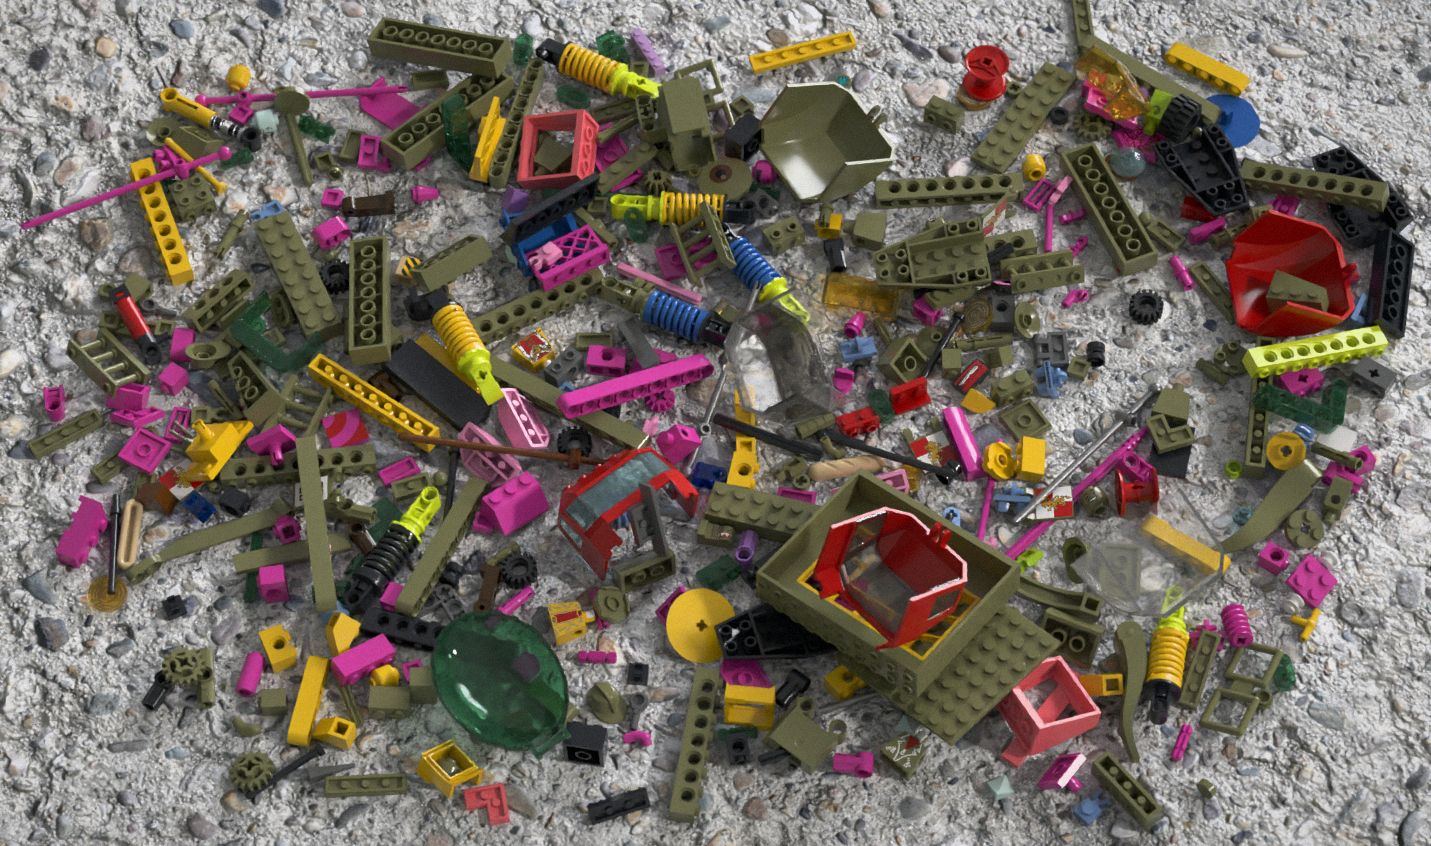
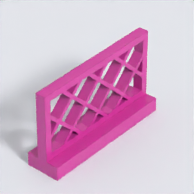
[525,225,610,292]

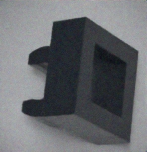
[161,594,187,621]
[627,662,649,686]

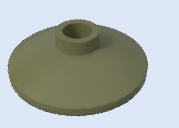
[146,117,182,147]
[1013,302,1040,339]
[917,326,955,358]

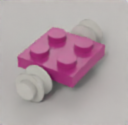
[1282,550,1338,614]

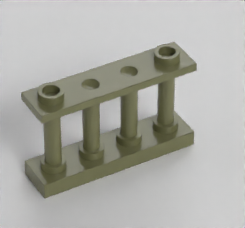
[669,201,737,288]
[999,249,1085,294]
[65,327,151,400]
[261,374,336,437]

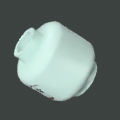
[252,109,279,135]

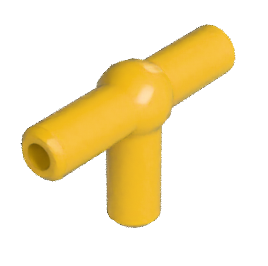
[1290,608,1321,642]

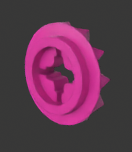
[644,389,675,412]

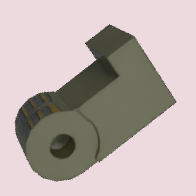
[710,300,744,331]

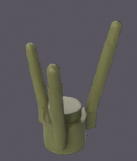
[168,420,196,458]

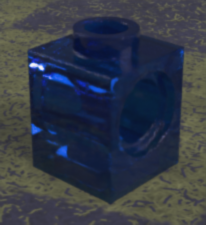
[181,490,217,524]

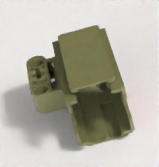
[635,76,717,172]

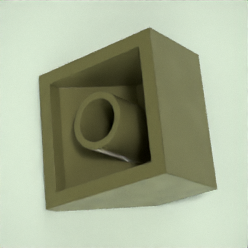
[173,125,226,160]
[875,337,929,385]

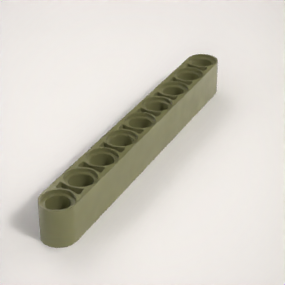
[1077,34,1222,127]
[488,57,545,189]
[395,476,491,617]

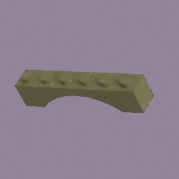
[1013,572,1104,623]

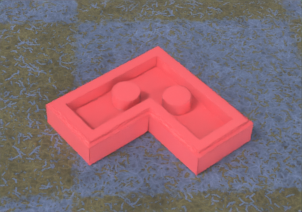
[463,783,510,826]

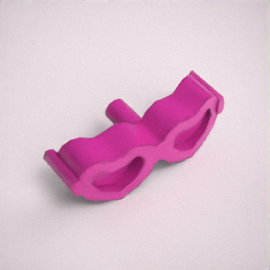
[1057,208,1086,225]
[1068,236,1088,259]

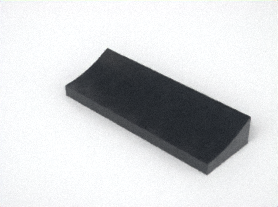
[499,172,600,248]
[1365,227,1415,339]
[381,338,492,432]

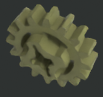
[1072,108,1113,143]
[162,645,206,688]
[229,749,274,792]

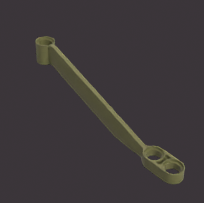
[126,497,296,585]

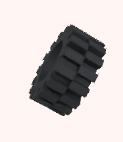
[319,259,349,295]
[1129,289,1164,326]
[557,426,592,457]
[501,551,537,590]

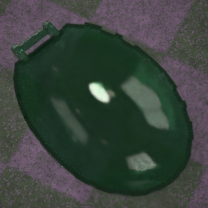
[430,609,572,761]

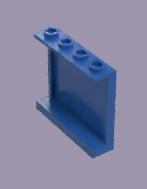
[499,208,585,277]

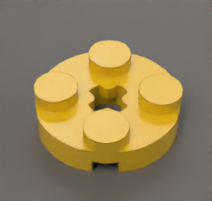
[1266,432,1306,471]
[982,442,1016,481]

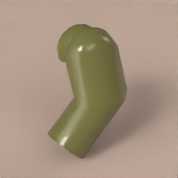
[820,436,846,460]
[232,716,261,737]

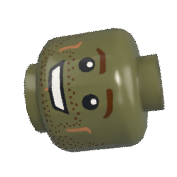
[1080,486,1109,516]

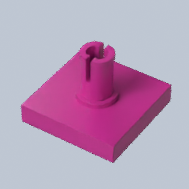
[247,424,296,466]
[1036,753,1086,793]

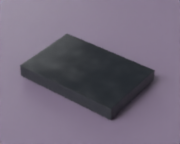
[1147,422,1195,479]

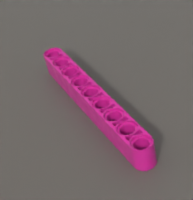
[556,354,714,419]

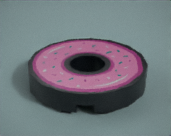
[991,279,1011,293]

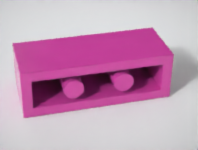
[331,633,396,687]

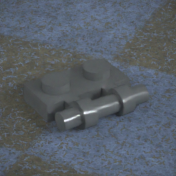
[1032,331,1069,368]

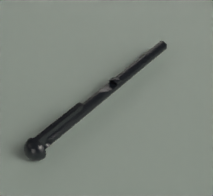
[816,429,957,479]

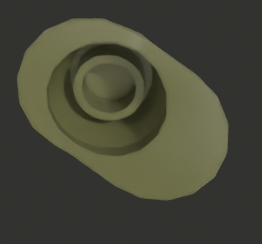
[185,341,231,369]
[1062,537,1094,584]
[586,682,628,724]

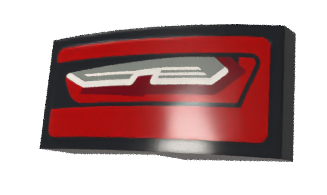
[951,358,992,397]

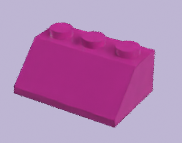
[480,471,550,537]

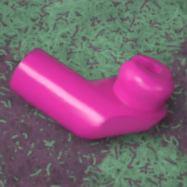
[622,730,652,747]

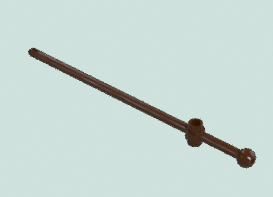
[398,433,628,473]

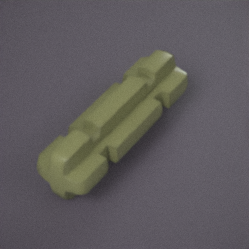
[873,317,894,349]
[1195,358,1229,387]
[486,541,521,566]

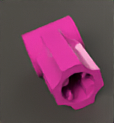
[1321,461,1363,494]
[833,752,874,778]

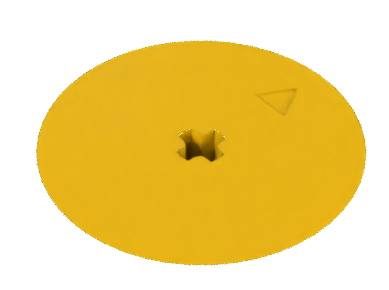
[666,588,735,663]

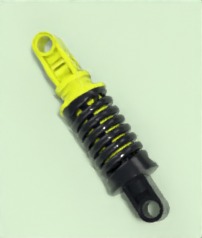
[344,487,441,615]

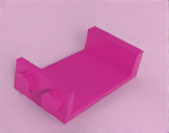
[358,76,428,131]

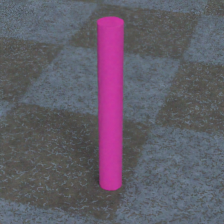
[1044,204,1053,253]

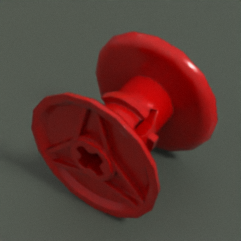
[962,45,1010,102]
[1115,467,1160,518]

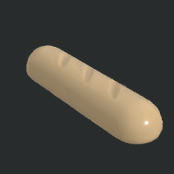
[808,454,886,482]
[116,499,143,570]

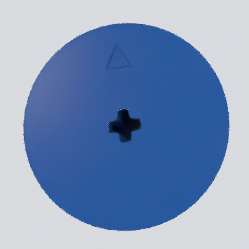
[1195,94,1260,148]

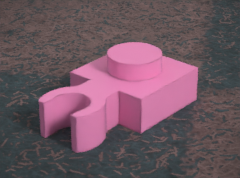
[1047,175,1073,207]
[529,241,563,271]

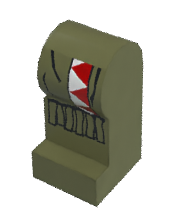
[697,519,736,548]

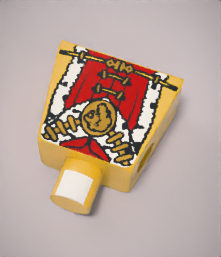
[511,328,555,373]

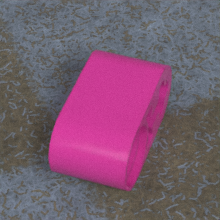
[312,216,351,250]
[170,328,196,362]

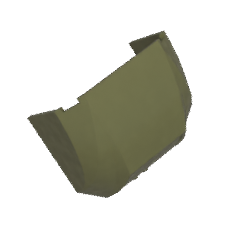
[759,81,895,203]

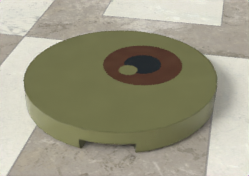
[698,157,753,203]

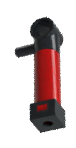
[108,283,171,365]

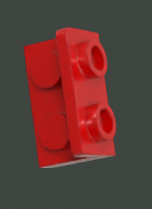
[1180,196,1218,224]
[889,376,931,416]
[835,406,880,438]

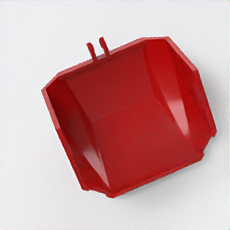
[1225,209,1359,337]

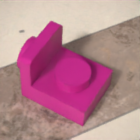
[829,368,854,400]

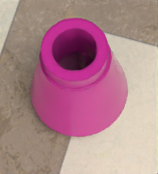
[411,185,438,203]
[843,311,866,339]

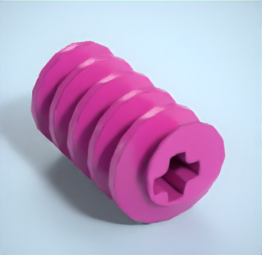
[1221,604,1254,648]

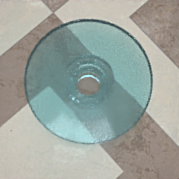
[1109,146,1146,177]

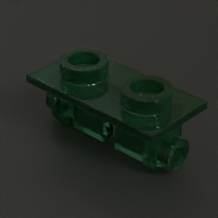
[298,114,336,144]

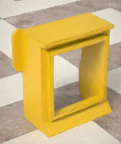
[724,682,775,731]
[416,738,484,799]

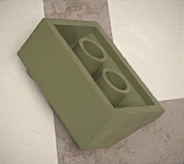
[612,547,676,595]
[1040,607,1106,670]

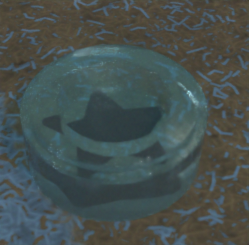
[1233,506,1253,526]

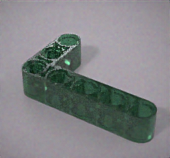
[441,93,480,183]
[1251,379,1348,434]

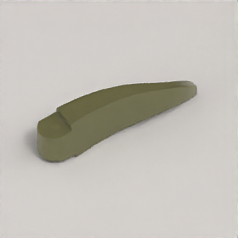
[1211,459,1323,554]
[1113,621,1148,763]

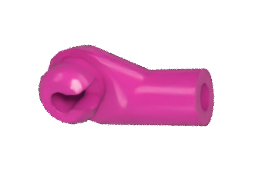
[1061,290,1089,309]

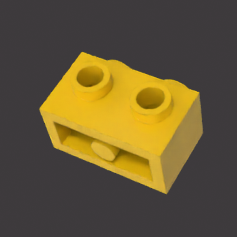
[1014,436,1045,483]

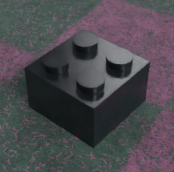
[724,112,762,163]
[562,721,609,768]

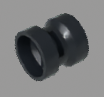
[1086,341,1105,367]
[935,459,962,486]
[439,561,465,589]

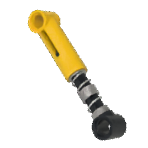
[160,87,262,153]

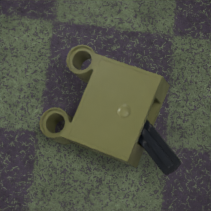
[757,696,847,776]

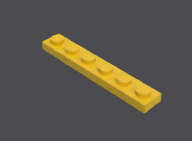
[749,31,857,74]

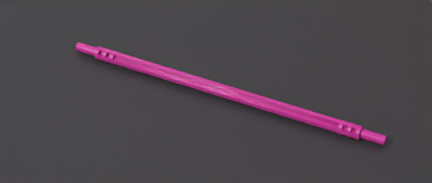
[1004,425,1149,560]

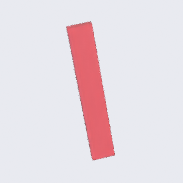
[1001,669,1080,769]

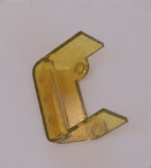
[1074,44,1153,121]
[820,272,905,321]

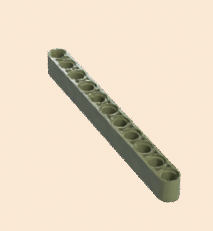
[489,354,652,450]
[295,436,338,613]

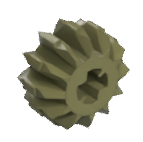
[642,166,673,197]

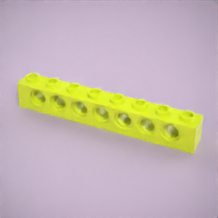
[1242,325,1388,379]

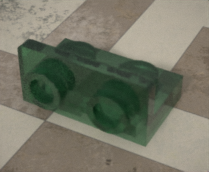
[595,29,628,65]
[695,554,741,591]

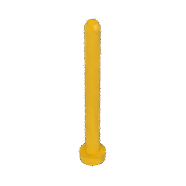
[164,138,227,195]

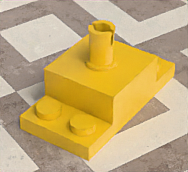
[184,419,254,481]

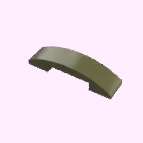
[98,310,177,340]

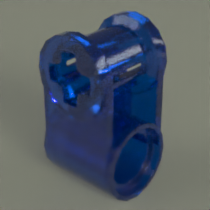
[690,462,728,490]

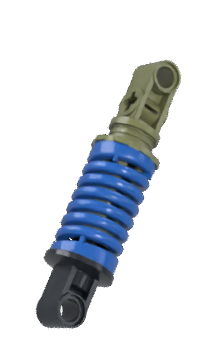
[600,276,736,350]

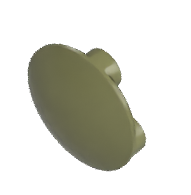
[1214,341,1247,376]

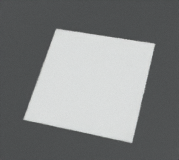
[1316,420,1358,452]

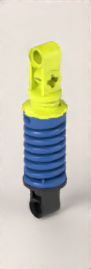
[710,222,810,333]

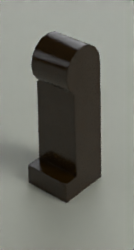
[342,190,395,217]
[473,563,502,622]

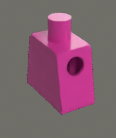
[656,424,702,465]

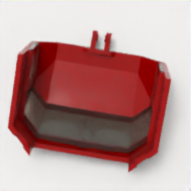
[813,507,967,651]

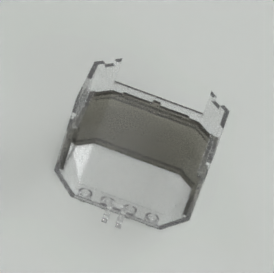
[722,286,858,428]

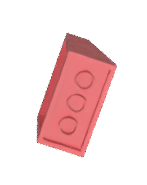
[516,109,599,191]
[996,655,1101,756]

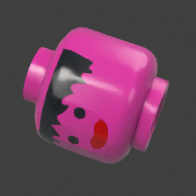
[751,160,779,184]

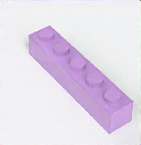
[630,28,666,78]

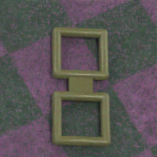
[674,59,735,143]
[1199,642,1284,737]

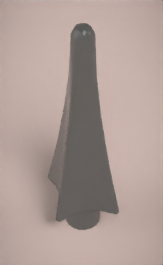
[300,763,356,785]

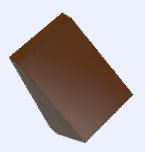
[135,483,178,517]

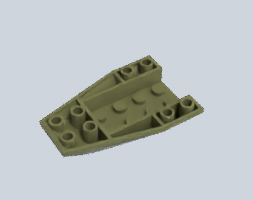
[872,217,992,289]

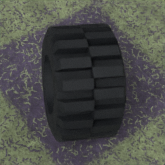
[1158,93,1202,144]

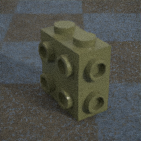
[167,173,217,223]

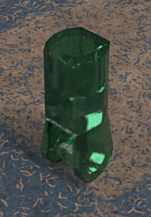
[219,148,254,171]

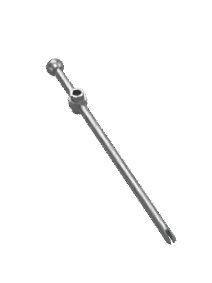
[680,280,762,481]
[1011,382,1163,526]

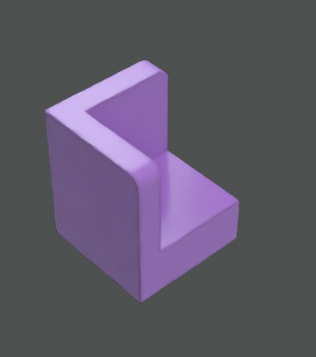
[501,186,530,213]

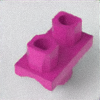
[151,145,181,179]
[1188,619,1226,652]

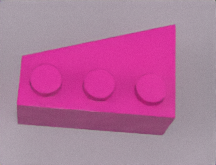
[55,495,108,569]

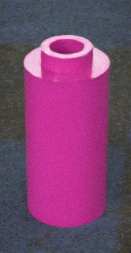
[235,651,266,698]

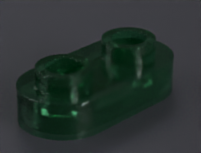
[513,34,533,66]
[556,85,591,109]
[623,207,649,243]
[868,389,895,424]
[1271,653,1296,692]

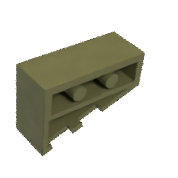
[1266,269,1329,313]

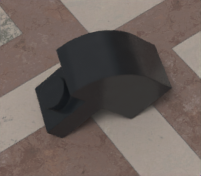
[403,286,434,322]

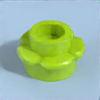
[1224,460,1243,479]

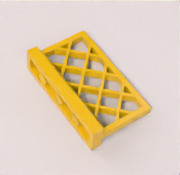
[469,96,506,183]

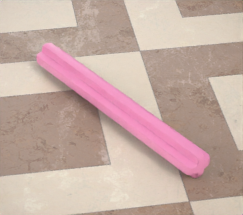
[617,263,702,305]

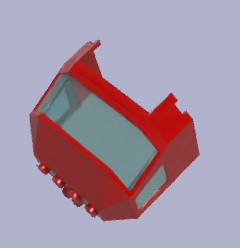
[557,447,699,582]

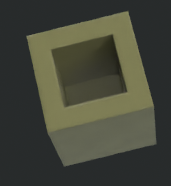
[941,349,962,379]
[258,688,288,716]

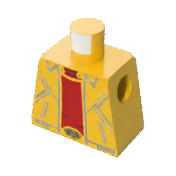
[547,601,596,646]

